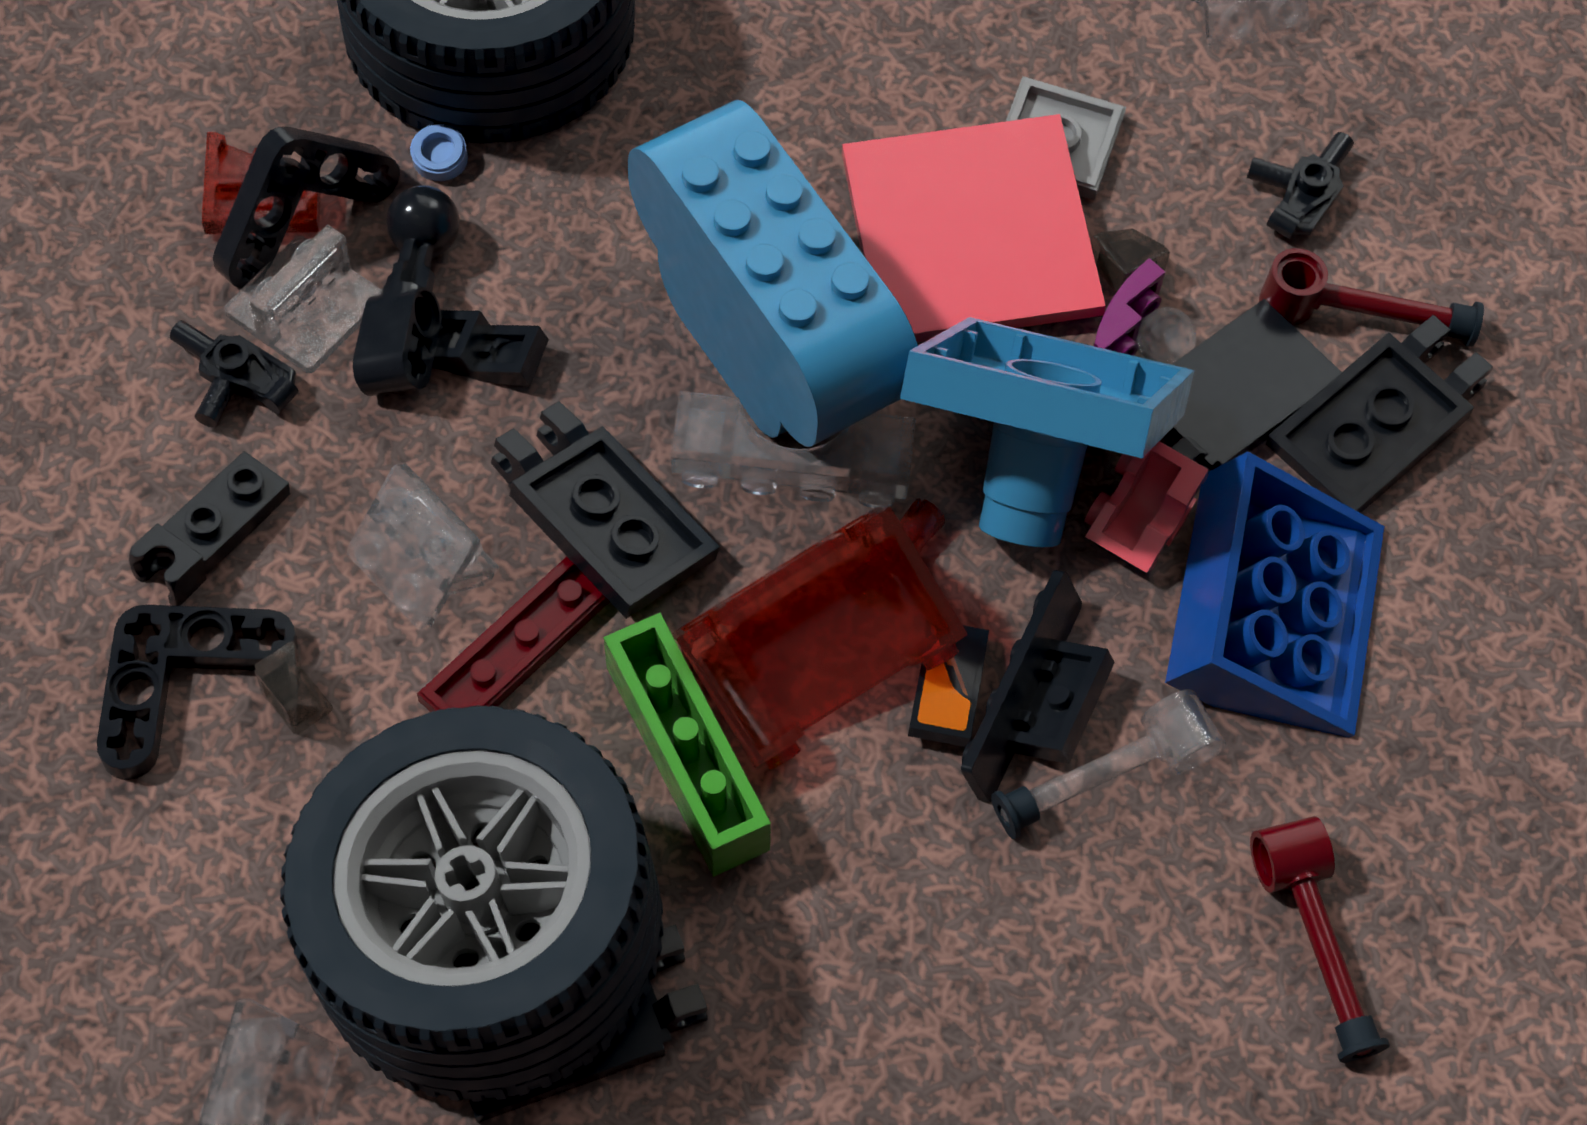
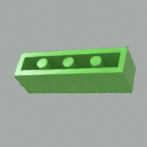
[603,613,771,877]

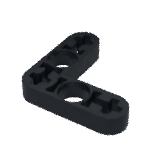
[213,126,400,289]
[97,605,298,780]

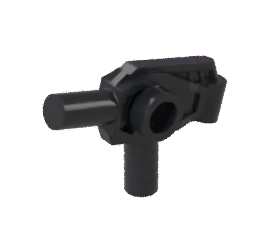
[1247,132,1354,239]
[170,320,299,427]

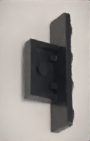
[961,570,1115,802]

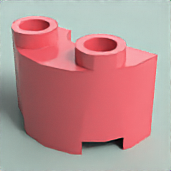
[1085,441,1209,573]

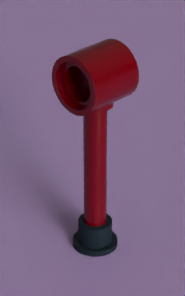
[1259,248,1484,347]
[1250,816,1390,1063]

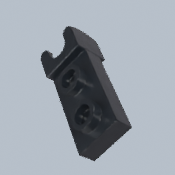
[129,451,290,606]

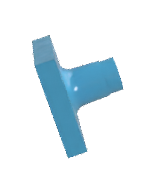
[900,317,1195,547]

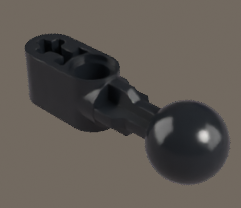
[353,185,460,396]

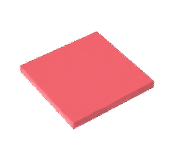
[842,114,1106,342]

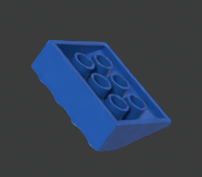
[1165,451,1385,738]

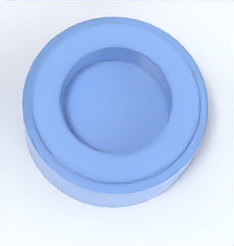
[410,124,468,181]

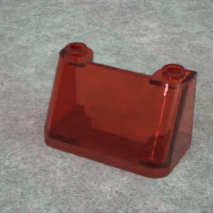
[672,506,968,770]

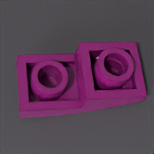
[1094,258,1165,356]

